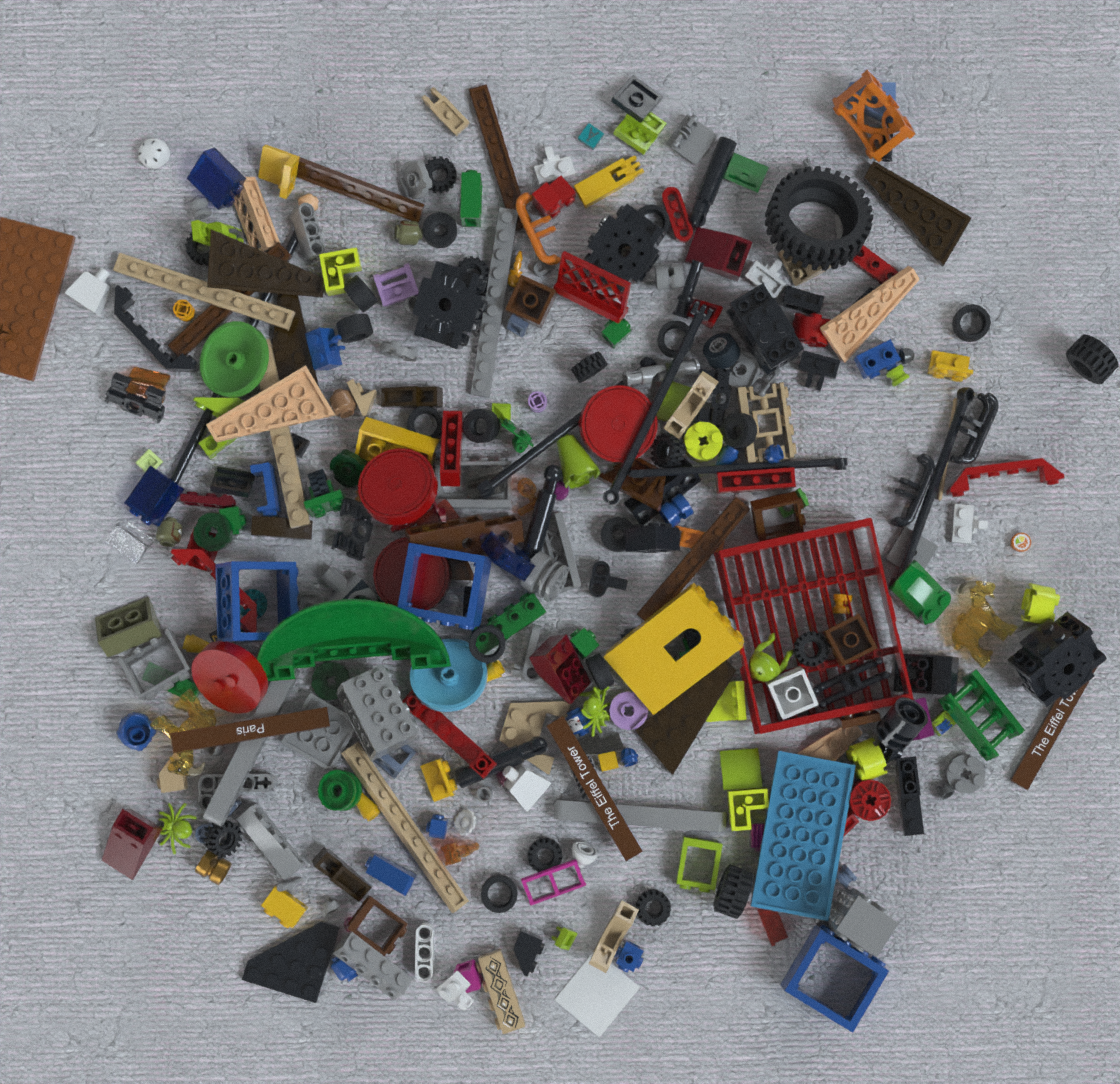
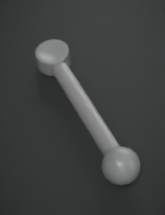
[758,369,781,397]

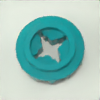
[240,589,268,619]

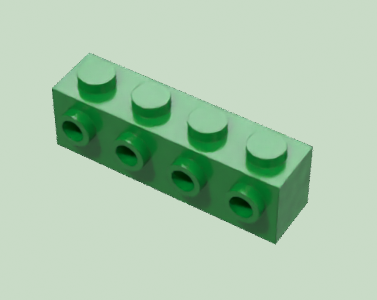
[470,592,547,655]

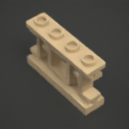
[736,382,797,463]

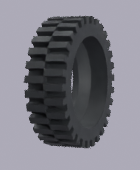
[765,166,873,271]

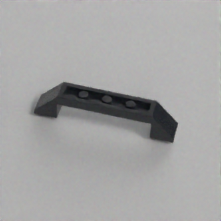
[114,285,199,372]

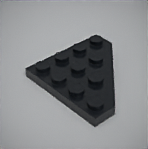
[242,921,340,1003]

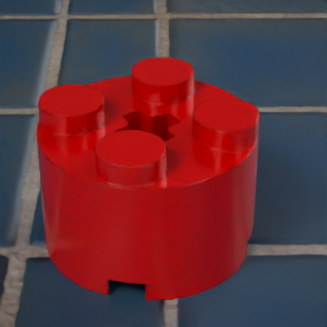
[792,313,831,348]

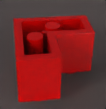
[532,175,576,219]

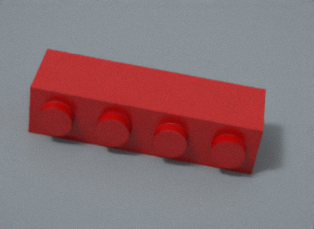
[440,411,463,487]
[716,467,796,494]

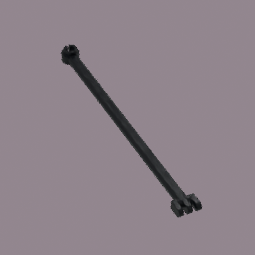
[603,300,713,505]
[477,357,657,499]
[888,387,974,591]
[628,458,848,478]

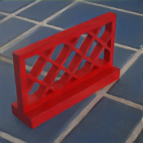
[553,251,631,324]

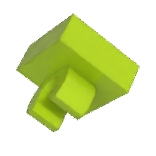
[551,926,578,951]

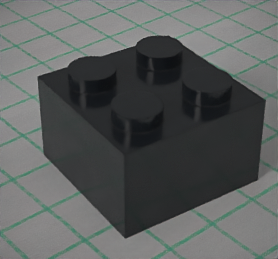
[625,523,680,553]

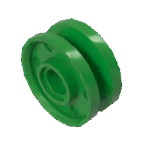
[318,770,362,811]

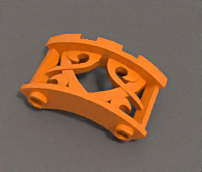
[832,70,916,162]

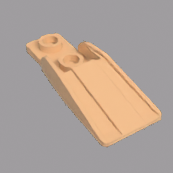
[796,726,863,761]

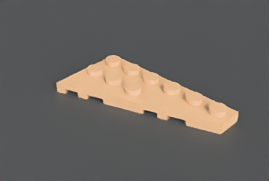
[820,266,920,363]
[206,365,336,442]

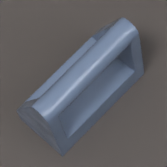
[366,744,417,779]

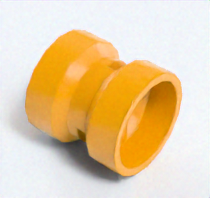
[173,299,195,322]
[832,594,852,614]

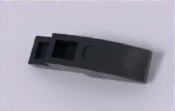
[896,756,924,836]

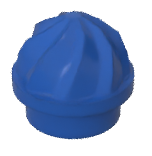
[764,444,784,463]
[620,748,639,767]

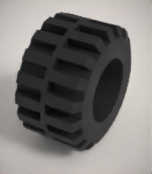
[1066,334,1119,384]
[713,864,753,919]

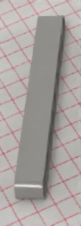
[203,669,300,827]
[554,799,727,832]

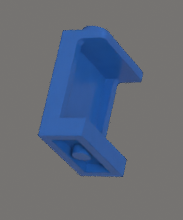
[250,462,282,517]

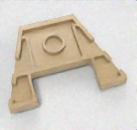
[499,701,570,774]

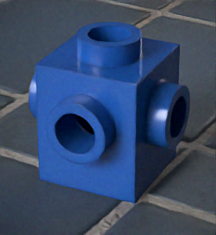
[614,940,644,973]

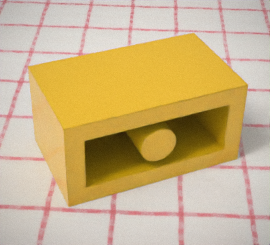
[261,884,309,929]

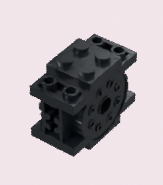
[583,204,667,292]
[412,261,488,349]
[726,283,804,376]
[1007,611,1107,707]

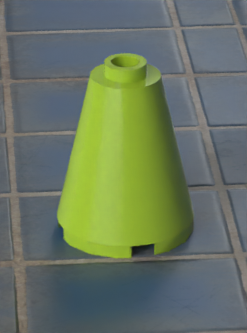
[557,433,600,489]

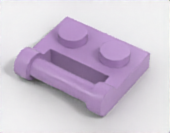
[373,263,419,307]

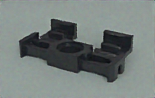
[694,368,733,428]
[105,372,166,423]
[331,498,374,561]

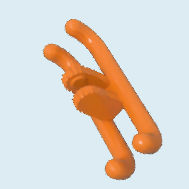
[516,192,561,265]

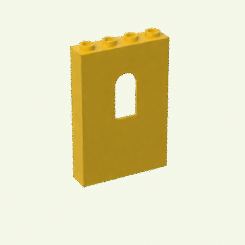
[603,583,744,715]

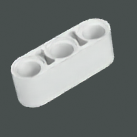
[415,922,434,982]

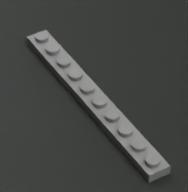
[471,207,518,398]

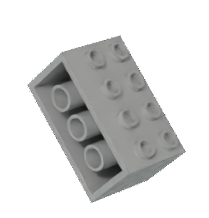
[336,664,419,762]
[827,888,899,957]

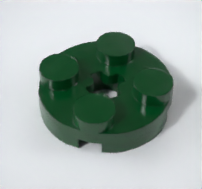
[330,449,368,487]
[193,513,233,551]
[311,662,350,700]

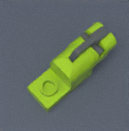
[191,220,244,246]

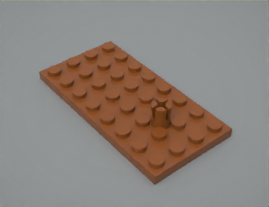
[0,217,76,382]

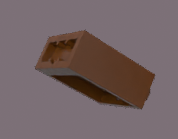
[750,491,806,542]
[345,895,408,956]

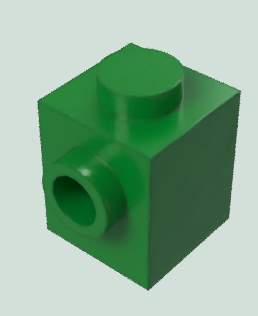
[601,318,631,349]
[219,506,247,536]
[569,627,599,659]

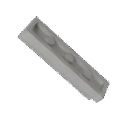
[545,512,582,593]

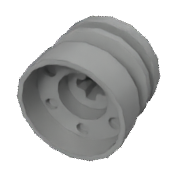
[520,552,570,602]

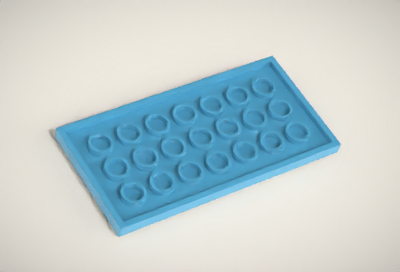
[750,751,856,921]

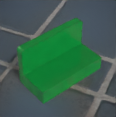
[724,153,769,193]

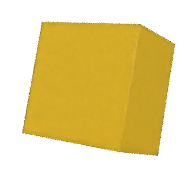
[598,750,619,772]

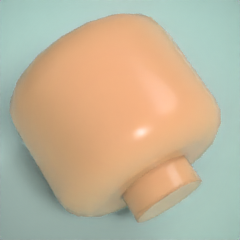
[298,193,319,211]

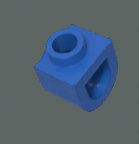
[426,814,448,839]

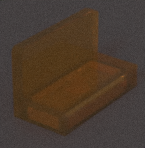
[126,367,170,403]

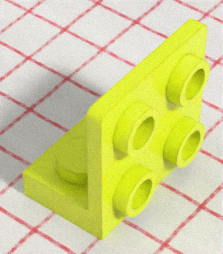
[706,681,747,722]

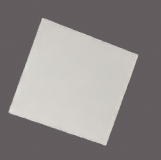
[555,952,640,1038]

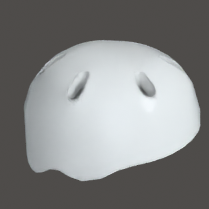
[138,138,170,169]

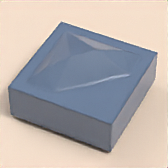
[507,314,529,338]

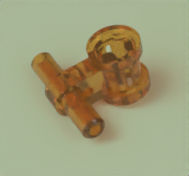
[517,478,536,516]
[440,842,480,866]

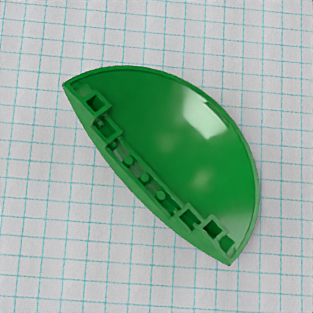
[257,599,451,681]

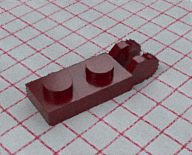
[180,491,236,509]

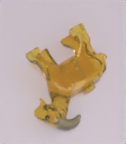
[951,580,1018,668]
[150,688,217,776]

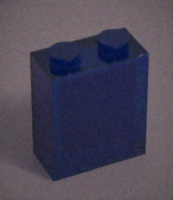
[187,147,246,210]
[124,465,184,527]
[481,531,535,582]

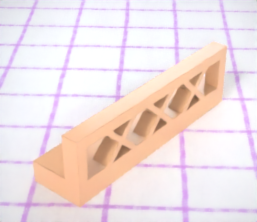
[228,177,280,252]

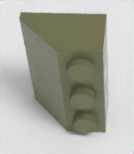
[95,596,162,657]

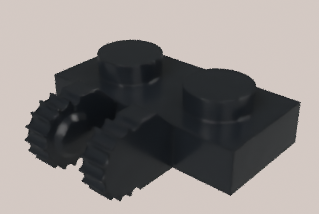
[798,350,840,391]

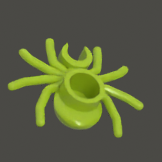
[581,687,611,737]
[158,803,197,854]

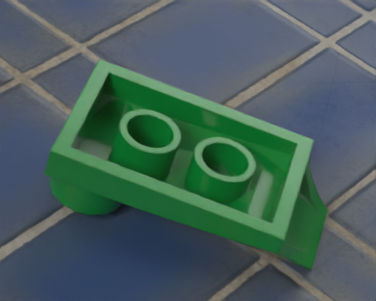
[889,560,951,625]

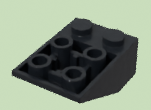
[894,653,959,696]

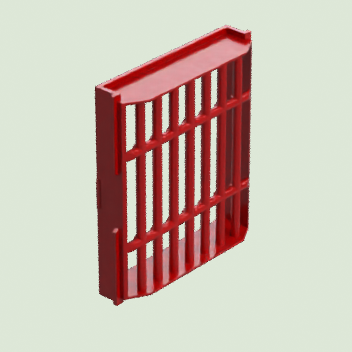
[714,518,914,734]

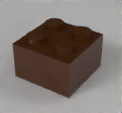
[505,275,557,329]
[822,614,877,667]

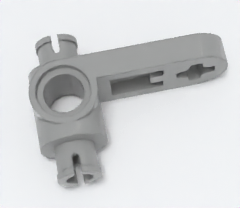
[512,624,545,686]

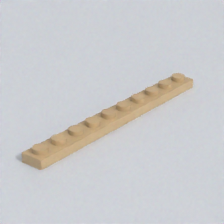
[113,253,295,330]
[259,339,311,529]
[341,742,469,913]

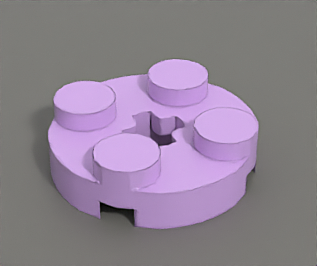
[609,691,648,730]

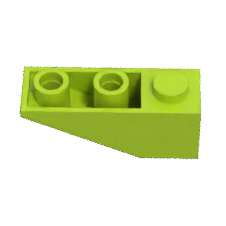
[193,397,245,418]

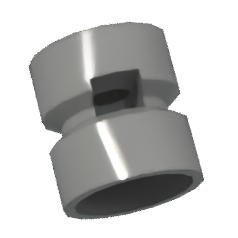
[654,263,684,290]

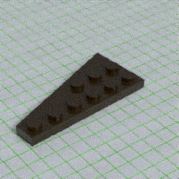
[863,161,972,267]
[207,229,324,298]
[272,294,320,388]
[635,660,736,776]

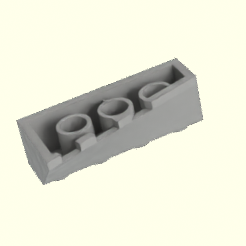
[236,804,306,880]

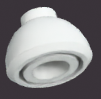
[572,841,598,868]

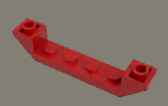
[946,458,1065,497]
[170,549,257,633]
[402,689,497,779]

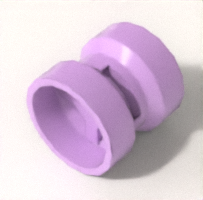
[528,391,547,413]

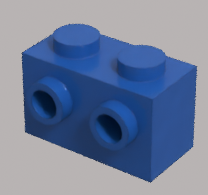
[854,339,901,380]

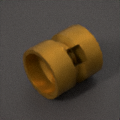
[195,850,232,886]

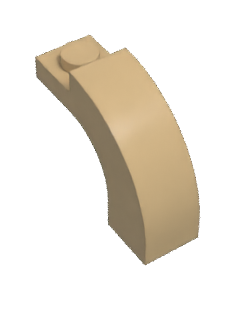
[663,371,718,439]
[588,901,639,973]

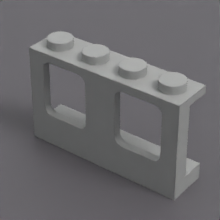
[434,458,512,509]

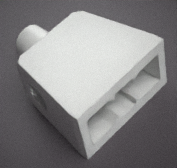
[65,267,112,316]
[503,764,551,812]

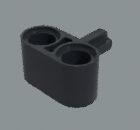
[589,561,628,598]

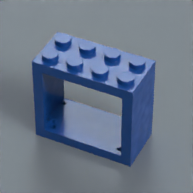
[398,543,492,630]
[215,561,299,642]
[780,924,889,1033]

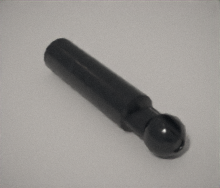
[688,137,737,228]
[521,465,562,559]
[455,736,548,789]

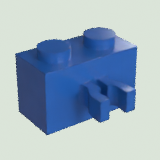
[305,328,345,371]

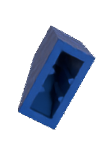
[365,853,417,896]

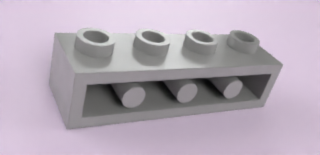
[333,932,413,1000]

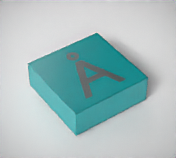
[578,123,604,150]

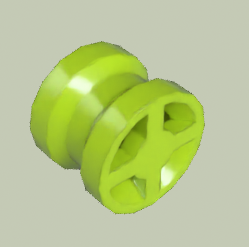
[886,364,910,387]

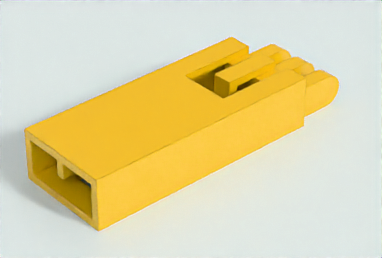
[574,155,645,209]

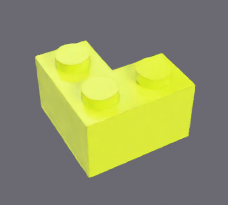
[319,247,362,296]
[727,787,769,831]

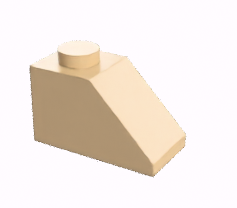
[157,752,188,793]

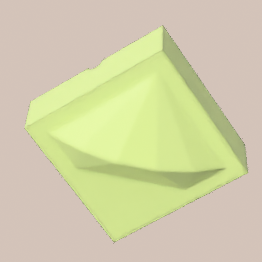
[135,449,163,476]

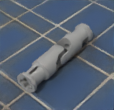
[622,358,700,387]

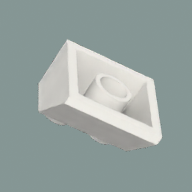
[765,666,819,720]

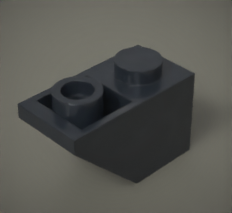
[514,929,545,977]

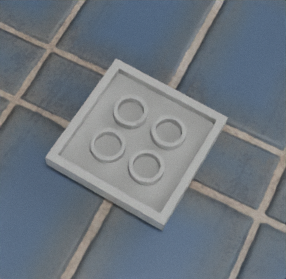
[281,692,355,771]

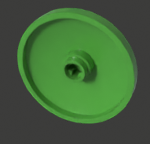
[200,321,269,398]

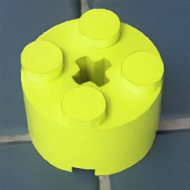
[683,422,723,462]
[1021,583,1060,625]
[846,737,887,780]

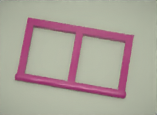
[521,859,586,906]

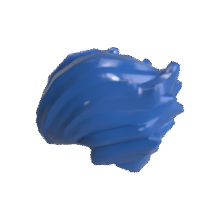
[116,712,156,751]

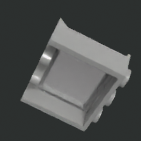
[118,629,192,701]

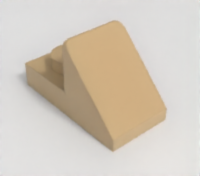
[346,379,377,418]

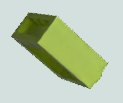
[675,836,723,893]

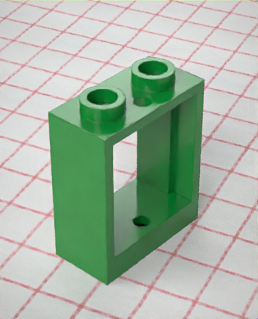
[460,170,482,227]

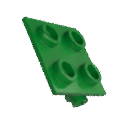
[499,418,534,453]

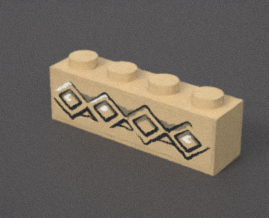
[476,949,526,1034]

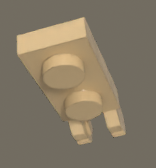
[421,87,470,137]

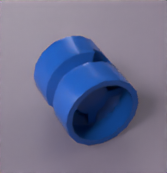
[658,493,694,527]

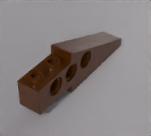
[405,514,524,556]

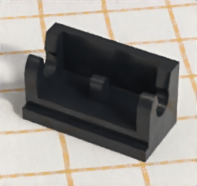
[781,285,824,315]

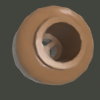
[329,389,357,418]

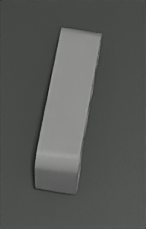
[198,773,277,811]

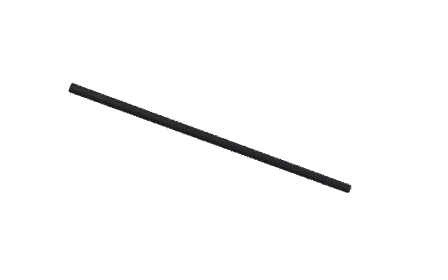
[151,229,298,522]

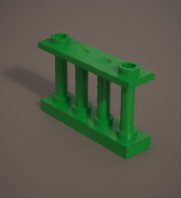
[938,669,1025,761]

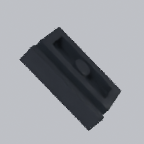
[210,466,255,498]

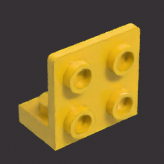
[258,144,300,199]
[927,350,973,382]
[420,758,458,802]

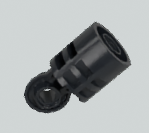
[876,698,928,764]

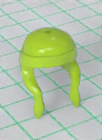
[749,633,793,682]

